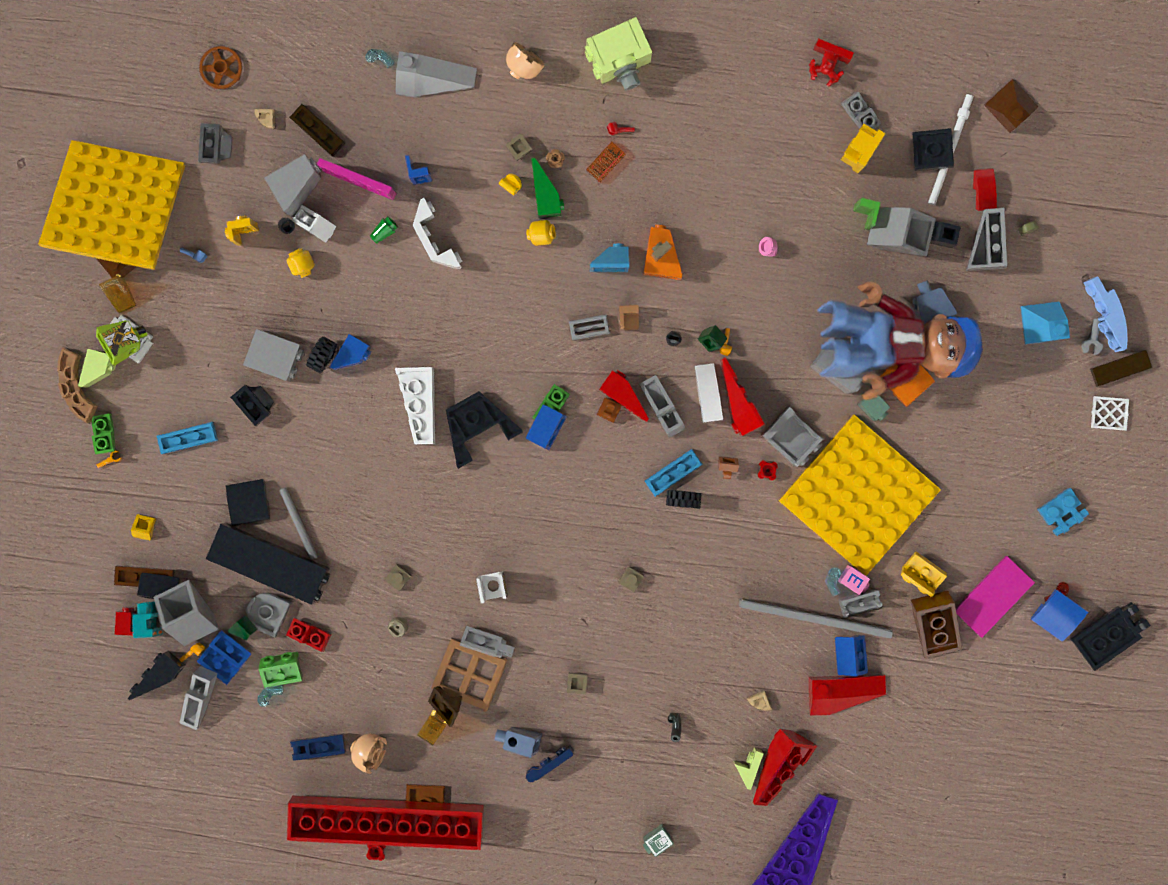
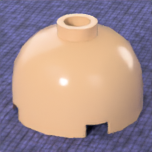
[506,42,545,79]
[350,733,387,774]

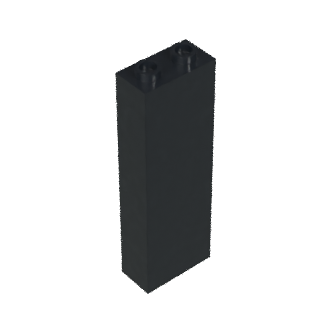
[205,523,331,605]

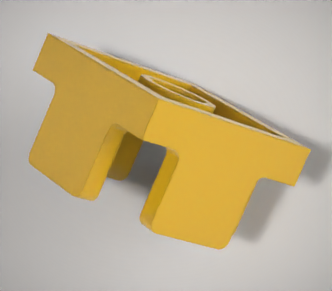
[840,124,885,173]

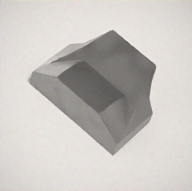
[198,123,232,164]

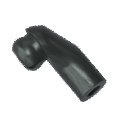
[667,713,682,742]

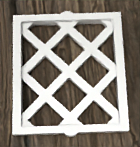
[1091,396,1129,431]

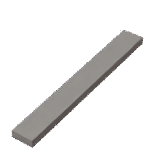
[738,598,893,639]

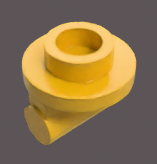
[499,173,522,196]

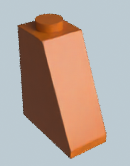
[643,225,682,280]

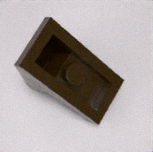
[428,686,462,727]

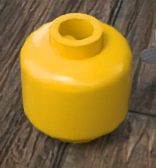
[526,220,556,246]
[286,248,315,278]

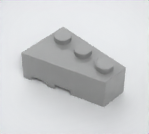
[966,208,1007,271]

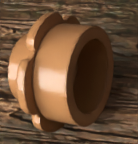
[546,149,565,168]

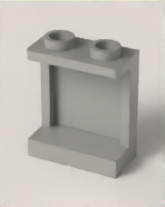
[243,329,304,382]
[761,407,823,467]

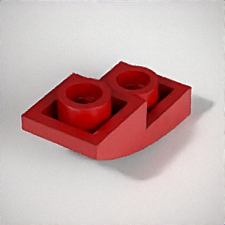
[973,168,997,211]
[286,618,332,652]

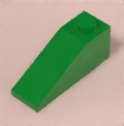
[531,158,565,218]

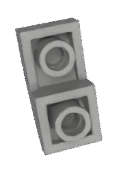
[841,92,881,129]

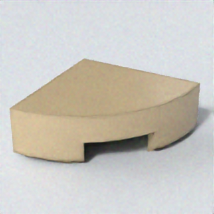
[255,109,275,130]
[747,691,772,711]

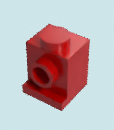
[115,607,137,636]

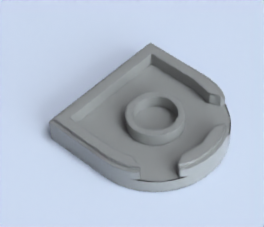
[246,593,292,638]

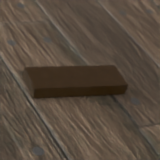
[289,104,345,157]
[1090,350,1153,387]

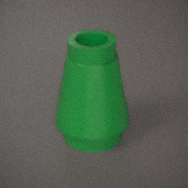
[369,216,398,244]

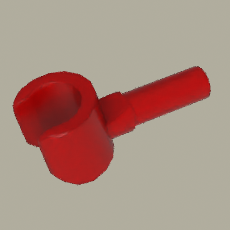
[607,122,635,135]

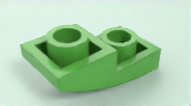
[532,384,570,420]
[91,413,115,455]

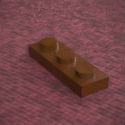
[114,565,175,587]

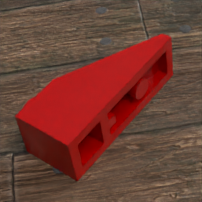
[599,370,649,422]

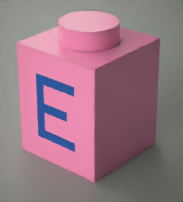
[837,565,870,595]

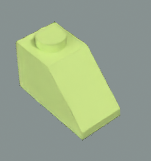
[78,349,116,388]

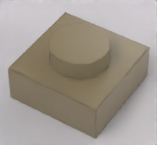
[505,134,532,161]
[651,241,672,261]
[384,564,412,591]
[618,566,644,592]
[567,672,588,694]

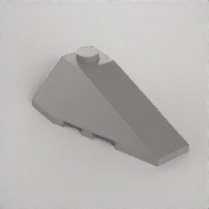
[396,51,477,98]

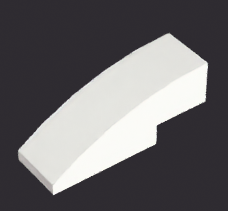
[695,363,723,422]

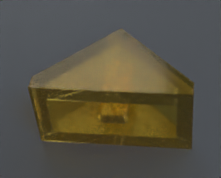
[99,276,136,313]
[417,710,447,745]

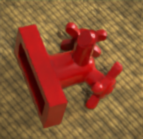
[809,38,854,87]

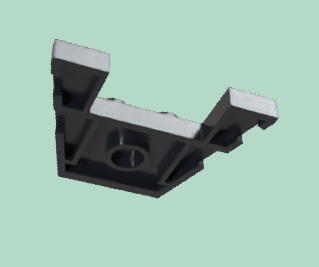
[446,391,523,469]

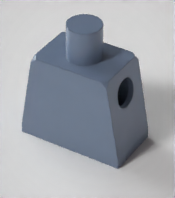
[913,280,957,324]
[495,727,542,758]

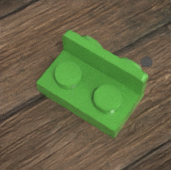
[259,652,303,688]

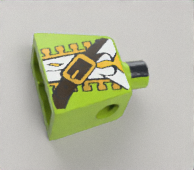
[96,320,147,366]

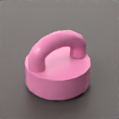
[759,237,778,257]

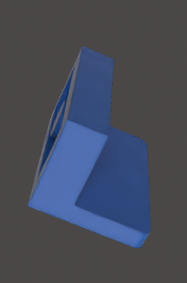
[405,155,432,185]
[526,405,567,450]
[835,635,868,676]

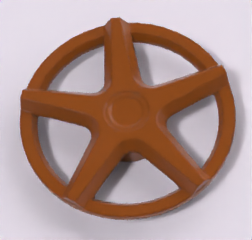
[199,46,242,89]

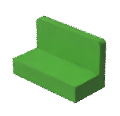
[853,198,881,230]

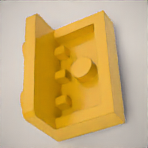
[225,216,259,246]
[901,551,947,597]

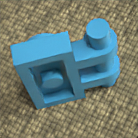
[1037,488,1089,536]

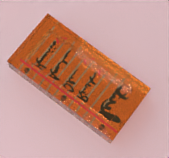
[586,142,626,183]

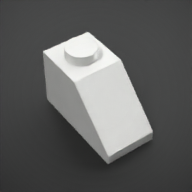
[292,205,336,243]

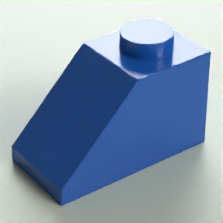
[330,334,372,370]

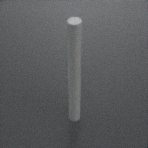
[279,488,318,560]

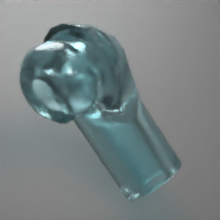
[365,49,395,69]
[825,567,841,596]
[257,685,283,707]

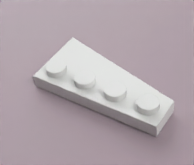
[395,367,435,444]

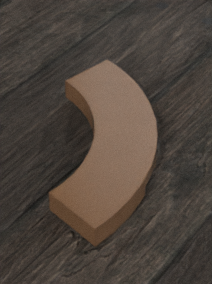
[57,347,98,424]

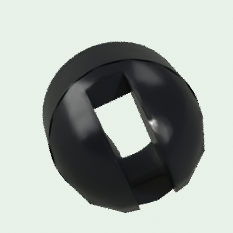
[278,217,295,234]
[666,331,681,347]

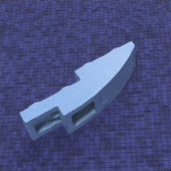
[1083,276,1128,352]

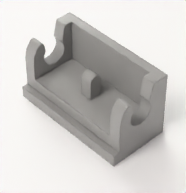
[838,589,882,618]

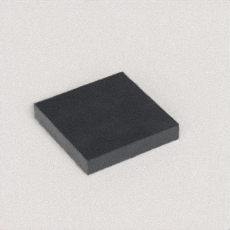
[912,128,954,171]

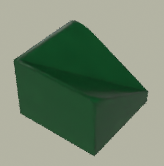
[697,325,727,352]
[228,615,258,640]

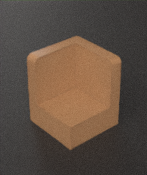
[619,305,639,331]

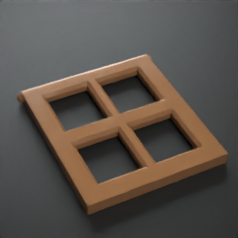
[431,638,507,712]

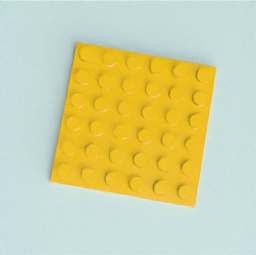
[38,140,185,270]
[778,414,941,576]

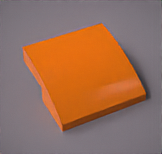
[880,364,935,407]

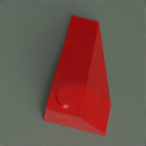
[720,357,765,436]
[809,675,886,716]
[752,729,817,806]

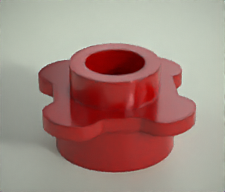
[757,460,778,481]
[366,845,386,861]

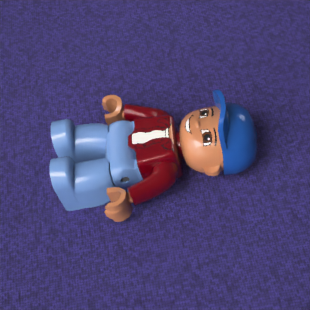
[818,282,982,400]

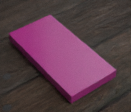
[317,158,396,200]
[955,556,1035,638]

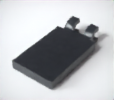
[1070,602,1151,671]

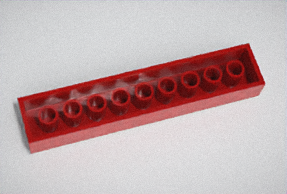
[287,795,484,850]

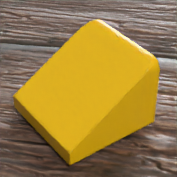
[130,514,156,541]

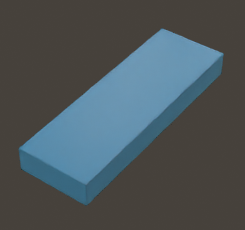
[157,422,218,454]
[645,449,703,497]

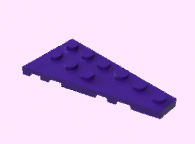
[752,793,838,885]

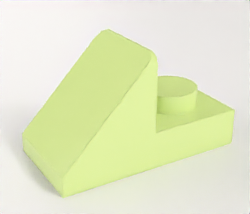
[734,747,764,790]

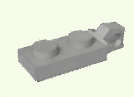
[460,626,515,658]

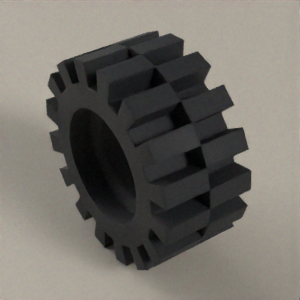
[306,336,337,374]
[666,490,702,509]

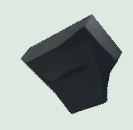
[230,385,274,426]

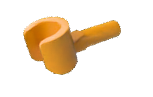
[719,328,732,356]
[96,450,122,468]
[179,642,205,662]

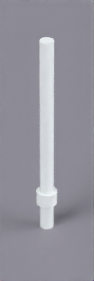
[928,94,974,206]

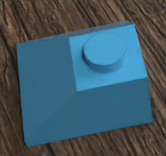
[590,243,629,272]
[1020,302,1070,344]

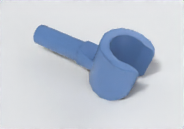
[180,248,208,263]

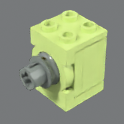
[585,17,652,91]

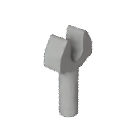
[1081,319,1103,355]

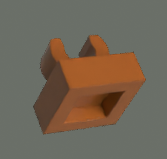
[597,398,622,423]
[718,456,739,479]

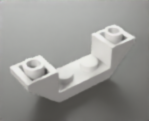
[413,198,463,270]

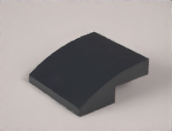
[226,479,270,526]

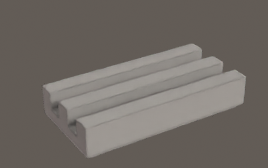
[569,315,610,341]

